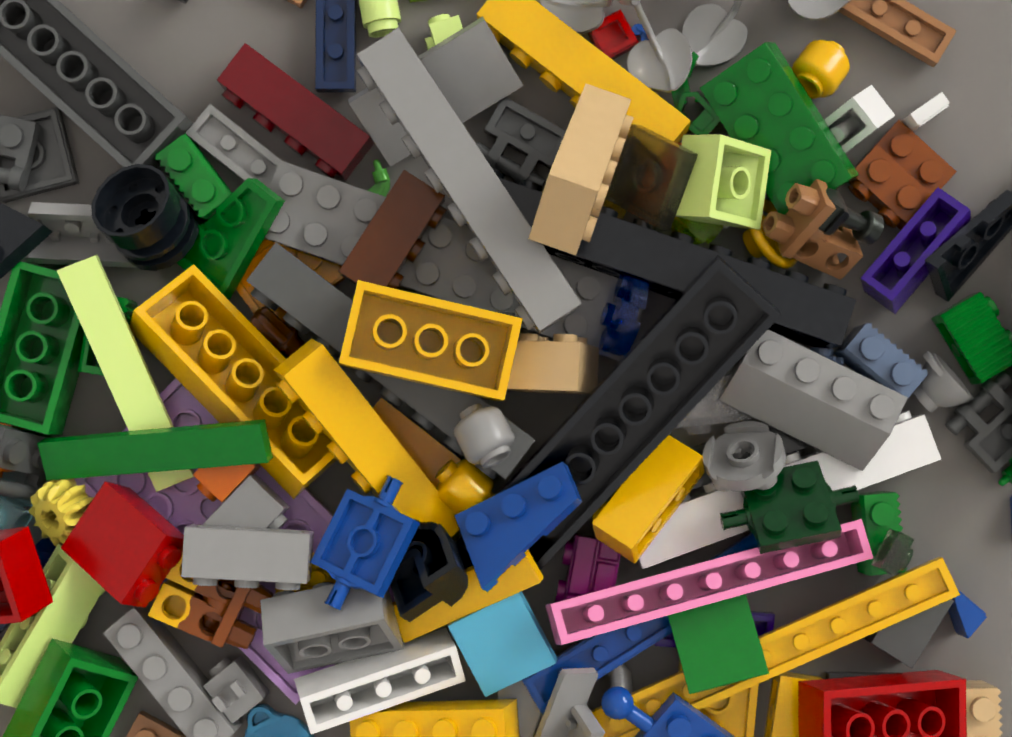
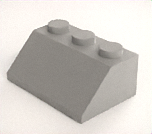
[260,582,404,674]

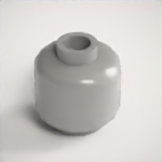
[454,404,515,468]

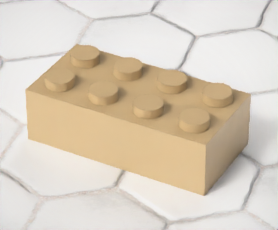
[528,83,634,256]

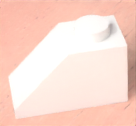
[825,85,895,153]

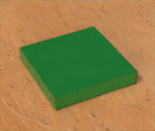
[668,594,769,694]

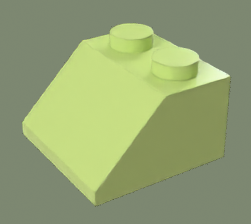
[672,134,772,230]

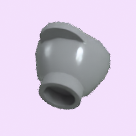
[913,351,974,413]

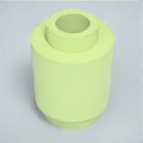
[358,0,401,38]

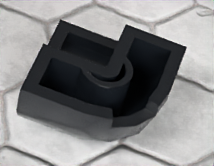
[390,519,468,622]

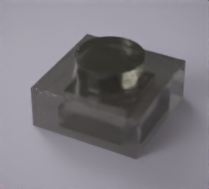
[871,529,914,576]

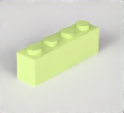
[0,543,105,708]

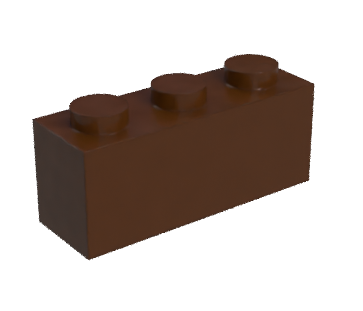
[338,170,447,289]

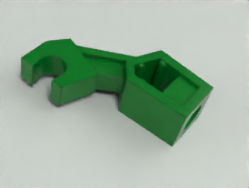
[671,51,721,135]

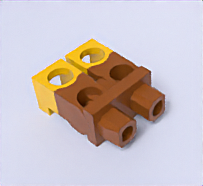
[148,552,274,649]

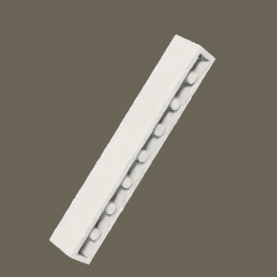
[638,410,941,569]

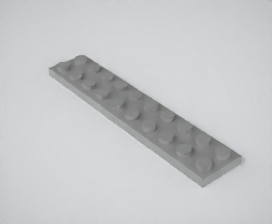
[264,160,649,362]

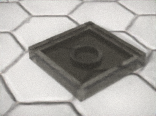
[606,124,698,231]

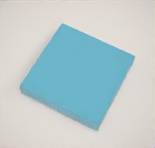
[448,591,558,697]

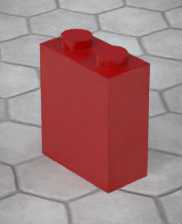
[61,481,184,608]

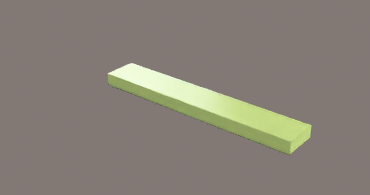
[57,254,194,492]

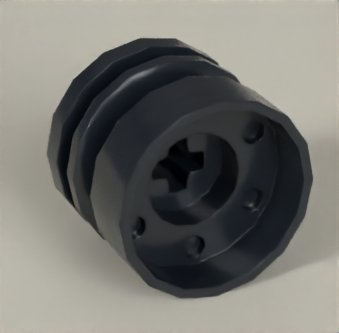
[91,164,199,271]

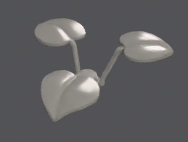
[540,0,693,93]
[682,0,851,67]

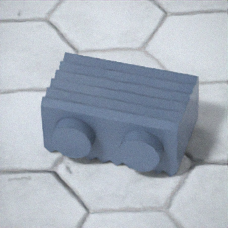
[834,323,928,398]

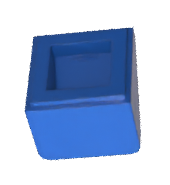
[948,590,987,638]

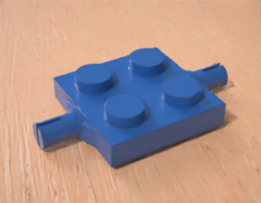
[310,475,420,610]

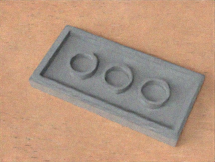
[348,16,523,167]

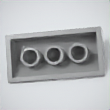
[718,329,908,471]

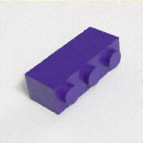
[860,187,971,314]

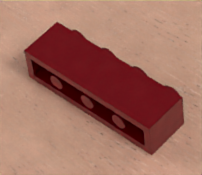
[217,43,373,180]

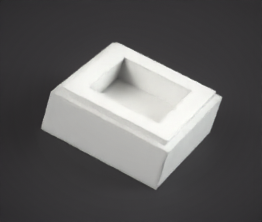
[902,92,950,131]

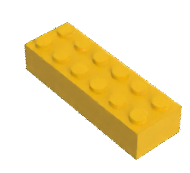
[129,264,336,499]

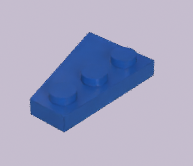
[455,462,583,592]

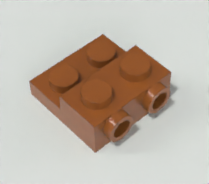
[848,120,957,230]

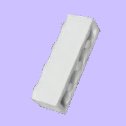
[294,628,466,734]

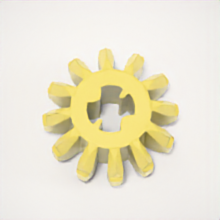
[28,479,94,546]

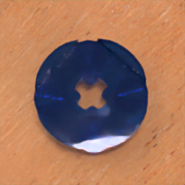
[598,273,649,356]

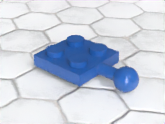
[601,686,734,737]

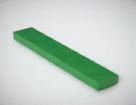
[37,419,273,481]

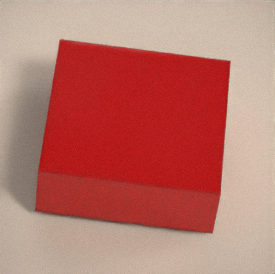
[587,9,639,60]

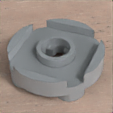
[703,421,786,492]

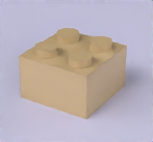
[507,333,599,394]

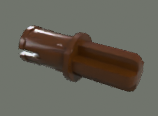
[250,306,305,358]

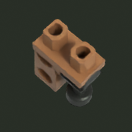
[762,179,884,280]

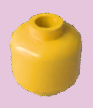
[792,40,850,99]
[435,459,495,514]

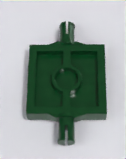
[719,460,859,554]

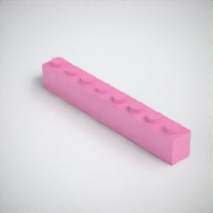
[545,519,873,645]

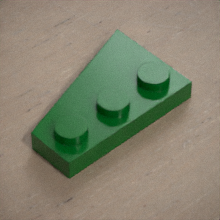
[177,178,285,299]

